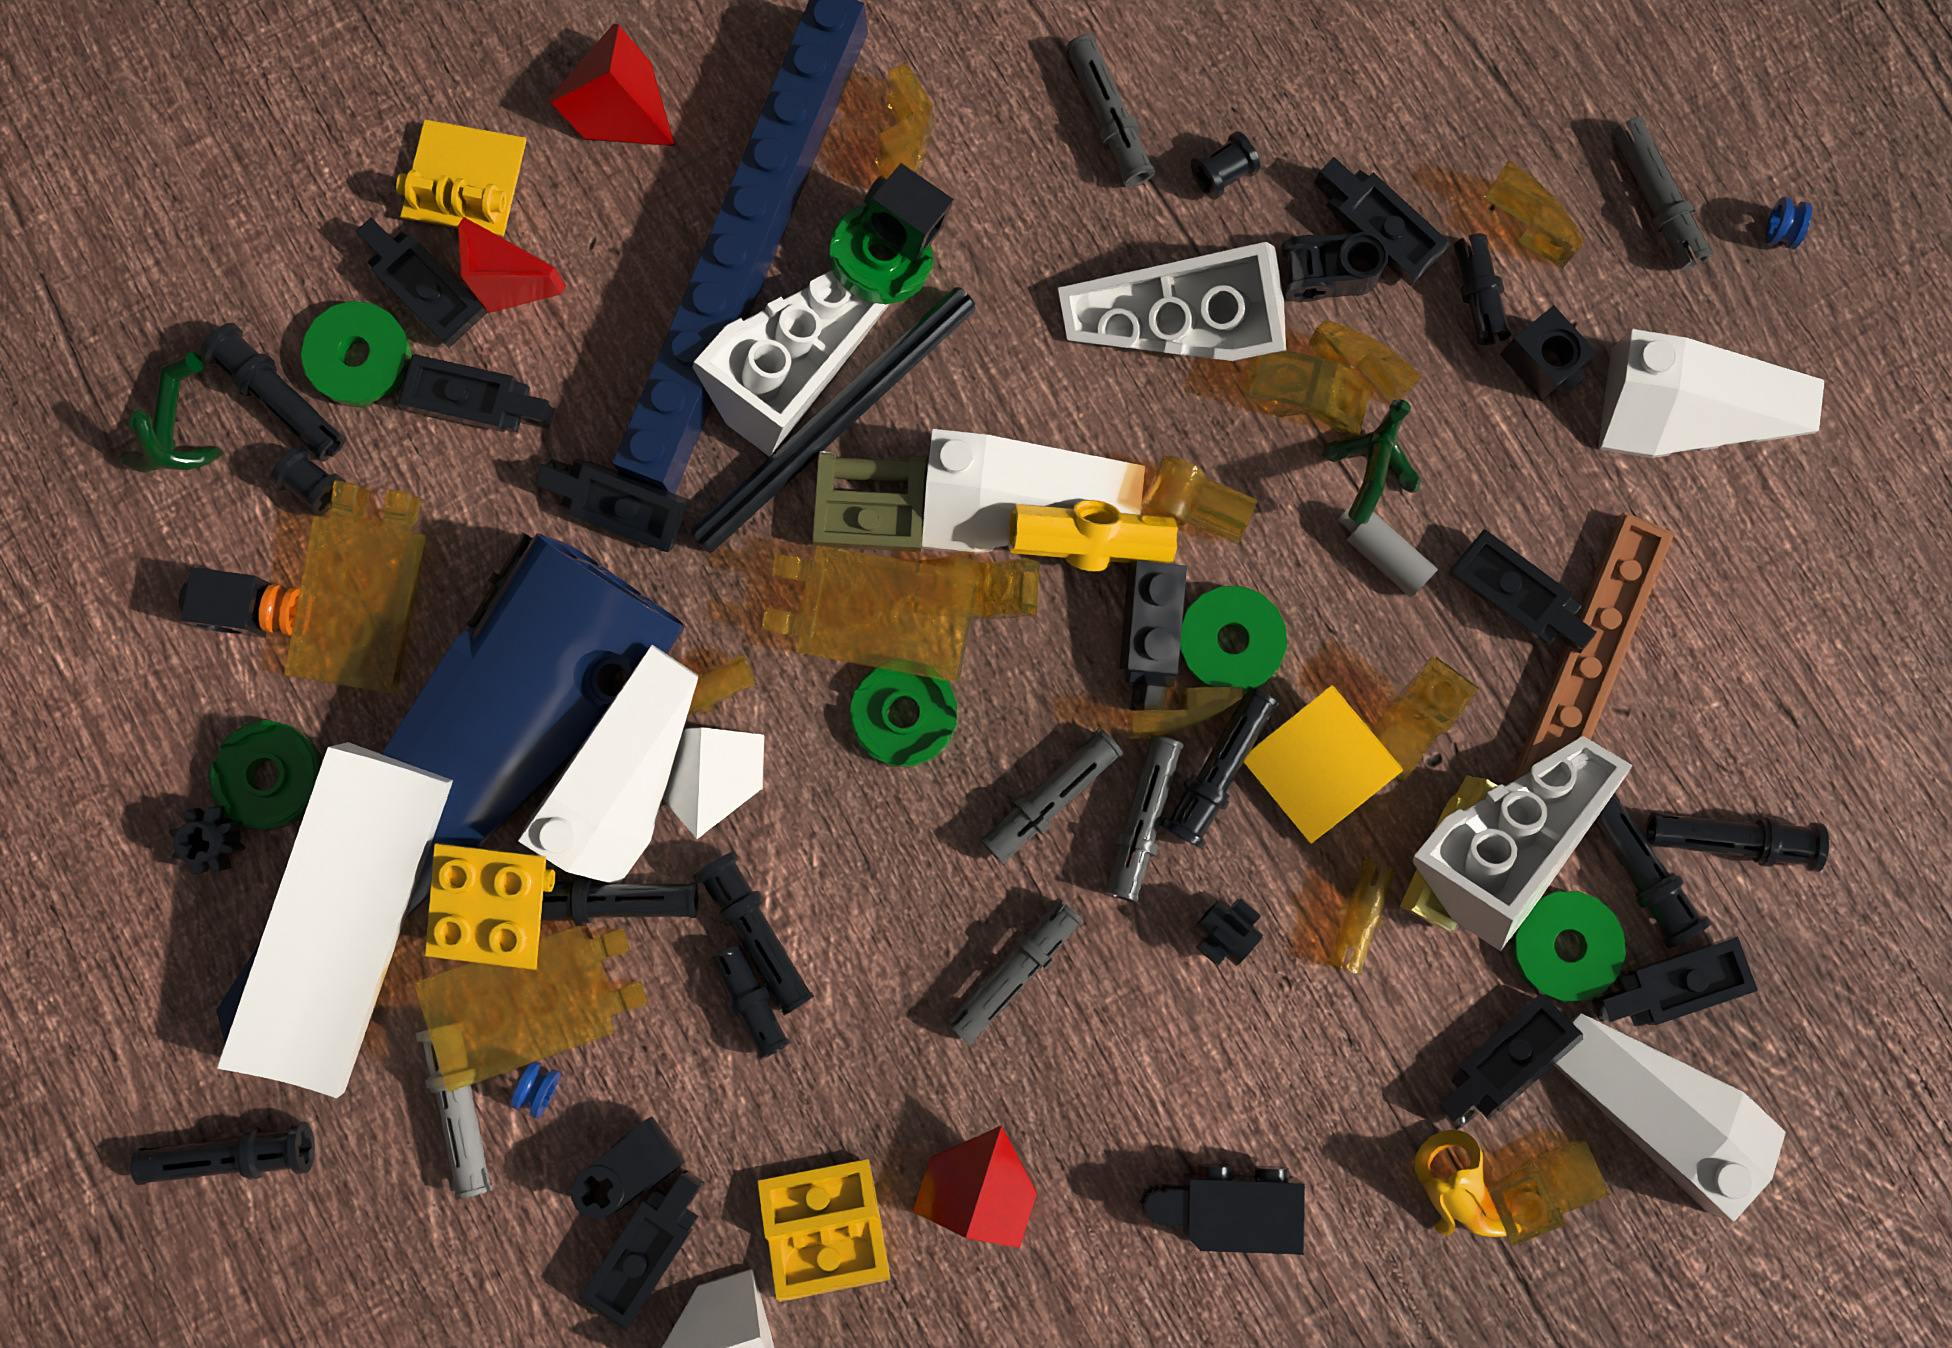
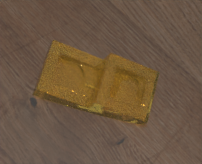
[1484,160,1584,269]
[1308,320,1422,402]
[1128,687,1243,739]

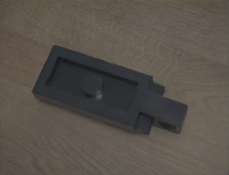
[1314,157,1450,287]
[356,217,487,348]
[398,354,555,433]
[535,459,689,552]
[1449,529,1597,653]
[1119,560,1187,714]
[1592,937,1758,1027]
[1439,993,1583,1130]
[579,1170,705,1331]

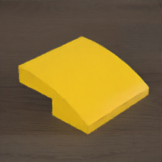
[1244,685,1403,844]
[758,1159,891,1302]

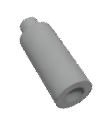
[1338,505,1438,598]

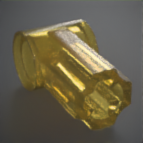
[1141,456,1258,545]

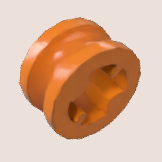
[259,584,306,636]

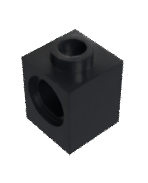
[863,163,954,263]
[1499,305,1597,401]
[179,567,271,638]

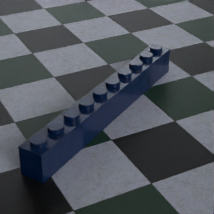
[612,0,868,494]

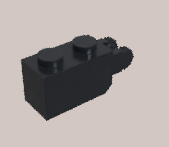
[1139,1164,1305,1255]

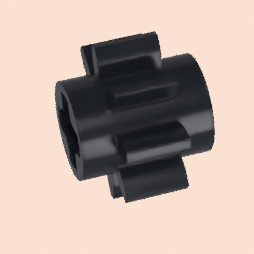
[169,805,246,875]
[1193,897,1263,966]

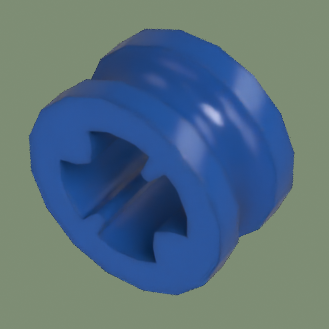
[1765,197,1812,250]
[511,1060,560,1119]

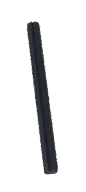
[691,287,975,553]

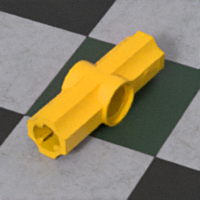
[1008,500,1178,571]

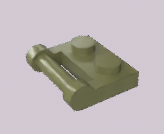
[813,451,927,552]

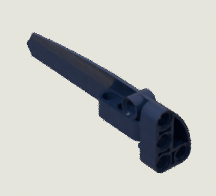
[216,533,686,1044]

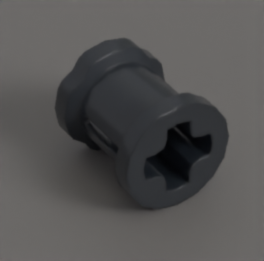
[1191,131,1261,200]
[270,447,346,517]

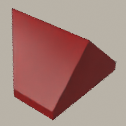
[546,23,675,146]
[458,217,566,313]
[913,1125,1037,1248]

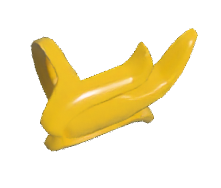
[1414,1130,1518,1237]

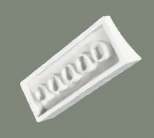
[217,742,453,1098]

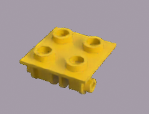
[396,119,526,237]
[425,843,555,970]

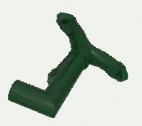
[119,352,223,473]
[1322,399,1421,524]

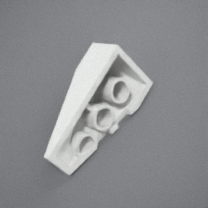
[1058,242,1286,361]
[692,270,890,457]
[1598,329,1824,458]
[922,429,1145,555]
[518,645,698,884]
[1412,736,1632,951]
[1554,1013,1786,1222]

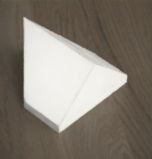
[663,727,765,839]
[662,1268,775,1348]

